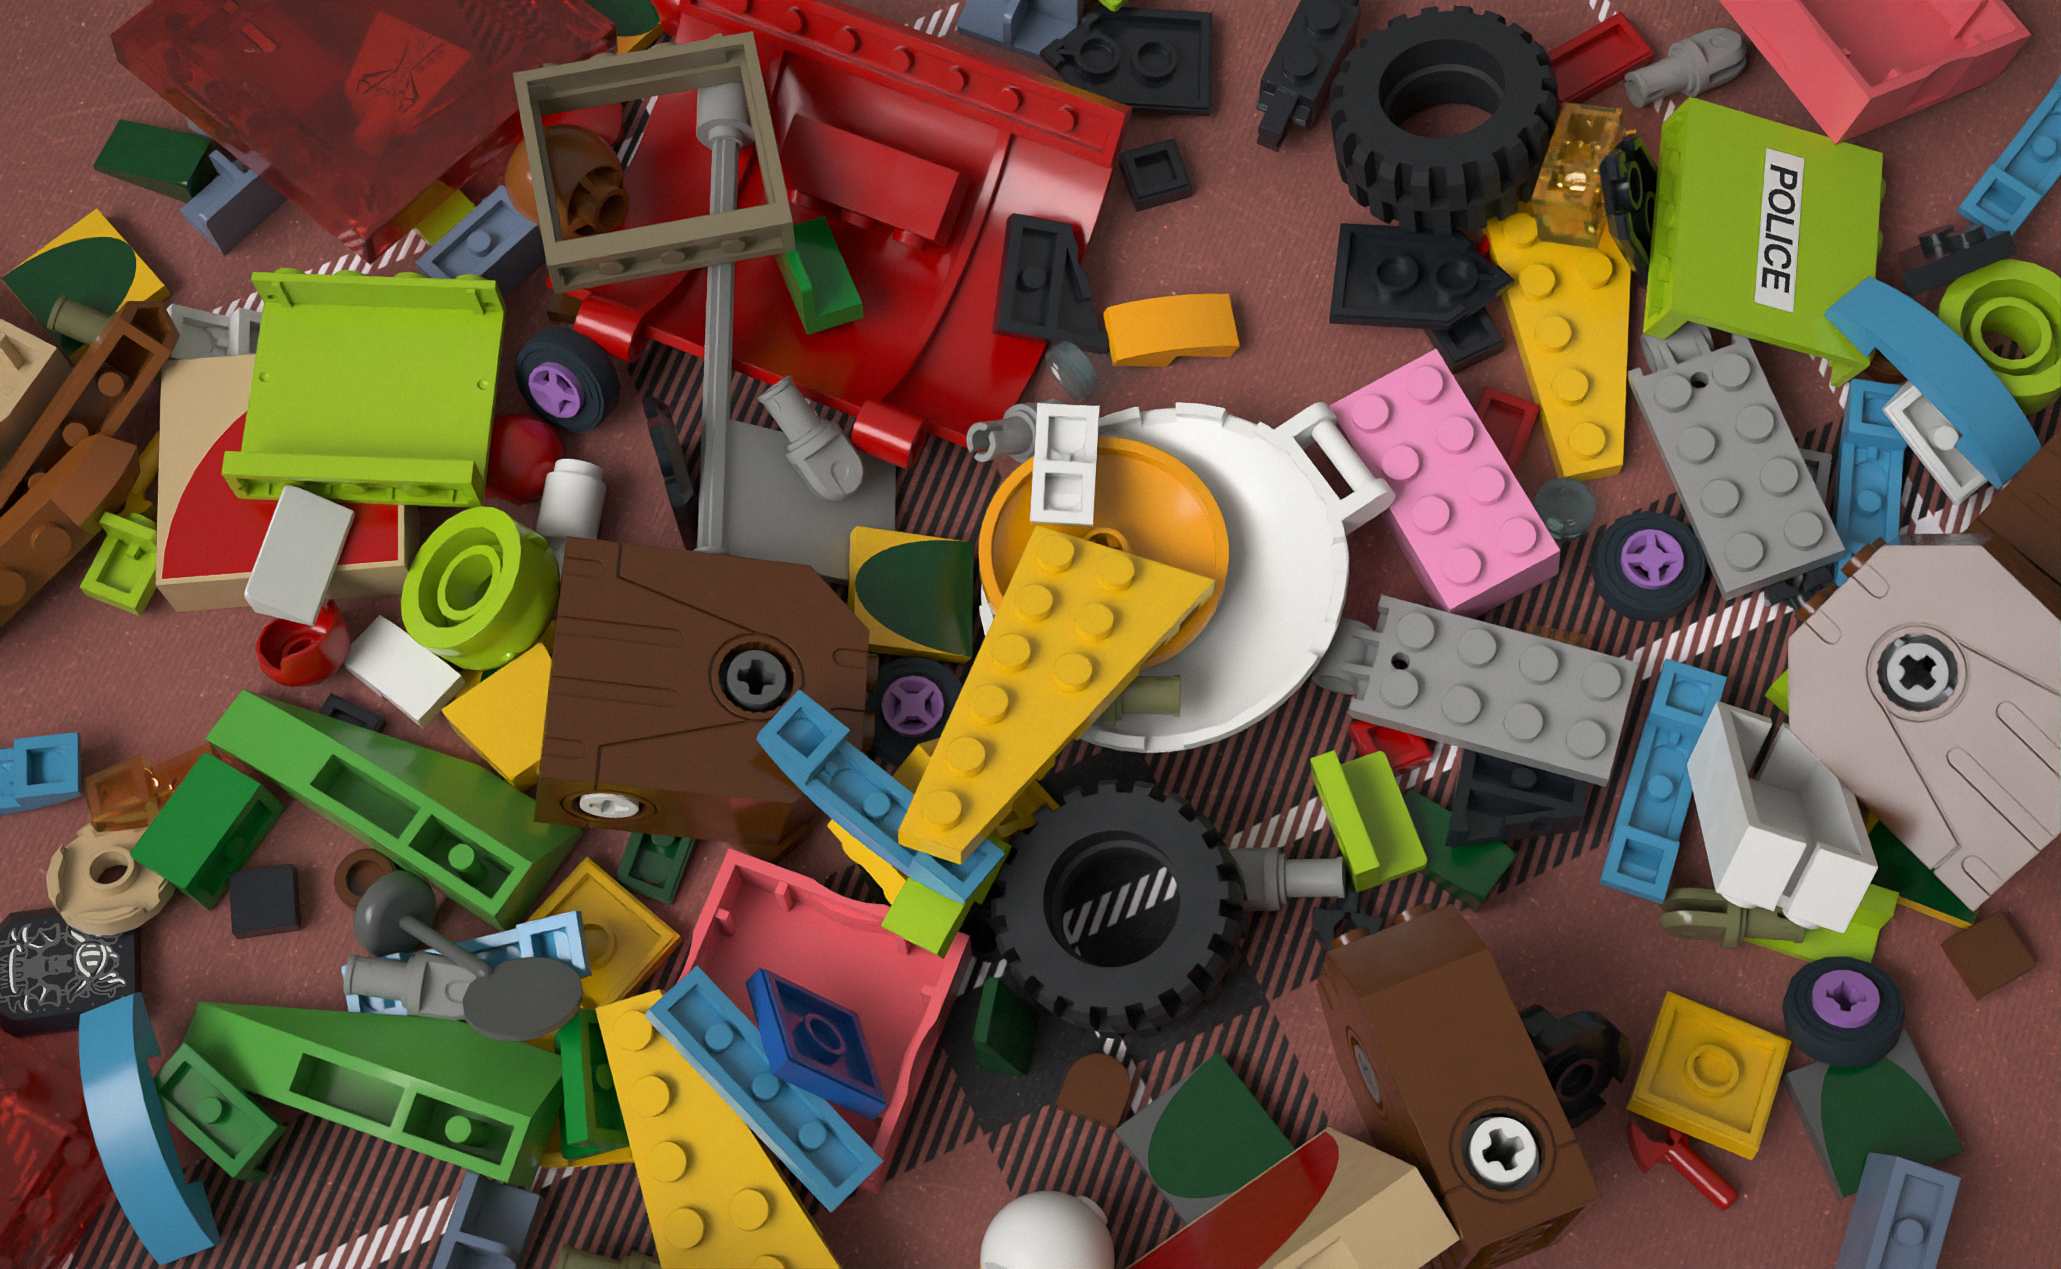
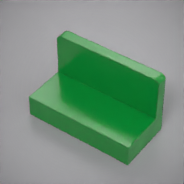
[764,203,864,335]
[130,753,285,911]
[554,1007,630,1161]
[153,1042,287,1184]

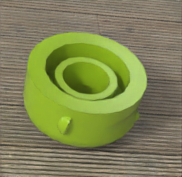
[1933,259,2061,416]
[401,506,560,671]

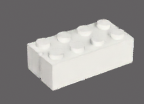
[1687,701,1878,934]

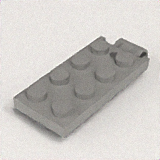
[1628,321,1845,601]
[1312,595,1638,787]

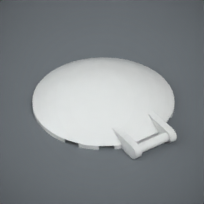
[979,402,1396,753]

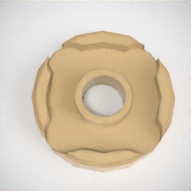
[46,816,176,935]

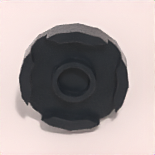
[1518,1004,1631,1129]

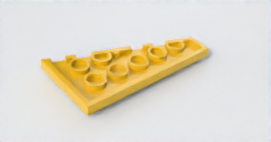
[595,989,843,1269]

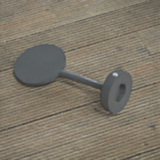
[354,871,584,1042]

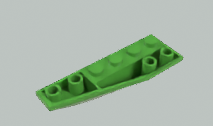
[205,689,583,932]
[182,1001,564,1188]

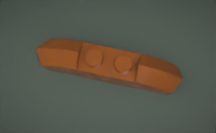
[0,301,180,518]
[0,433,141,628]

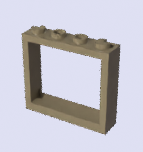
[513,31,796,294]

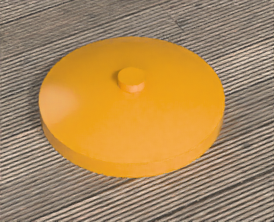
[979,437,1229,671]

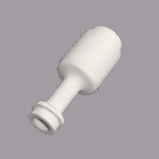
[536,459,607,622]

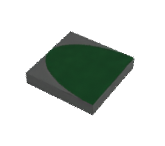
[1781,1029,1964,1201]
[1115,1052,1296,1226]

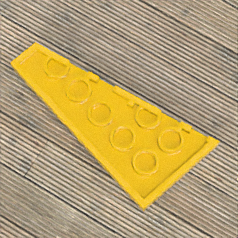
[1481,129,1636,486]
[898,525,1215,865]

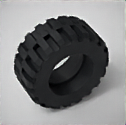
[1329,5,1560,235]
[991,779,1249,1040]

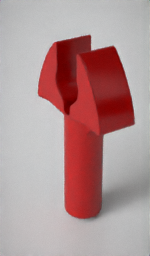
[1626,1120,1739,1211]

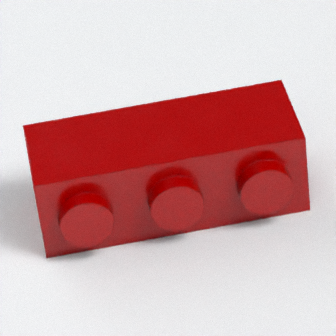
[779,113,970,252]

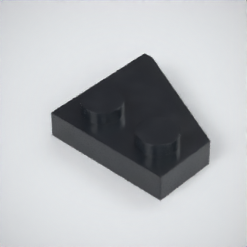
[992,213,1109,354]
[1899,224,2017,296]
[1445,748,1588,848]

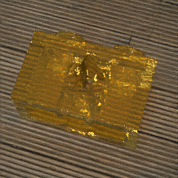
[1532,102,1626,249]

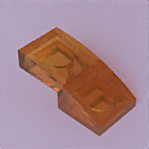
[83,742,222,832]

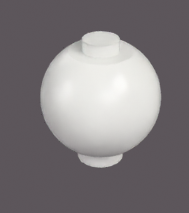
[980,1191,1115,1269]

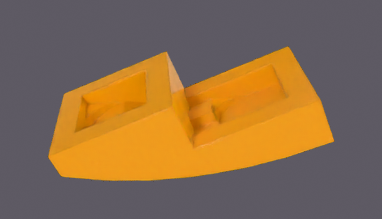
[1103,294,1240,367]

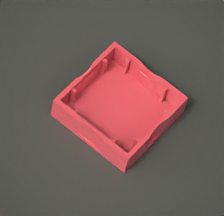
[1719,0,2032,145]
[676,848,972,1195]

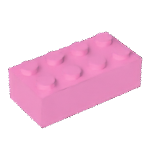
[1329,349,1561,619]

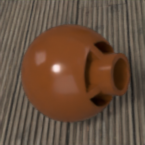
[505,123,629,241]

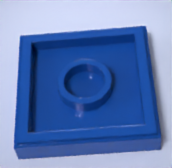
[745,968,887,1121]

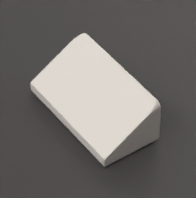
[1881,380,1988,505]
[244,485,355,626]

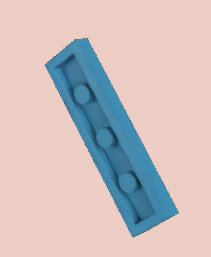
[645,966,883,1213]

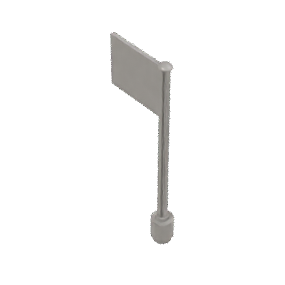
[693,81,896,586]

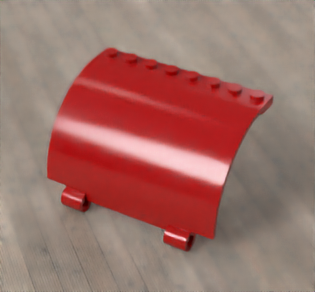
[546,0,1132,470]

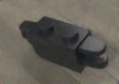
[1256,0,1361,152]

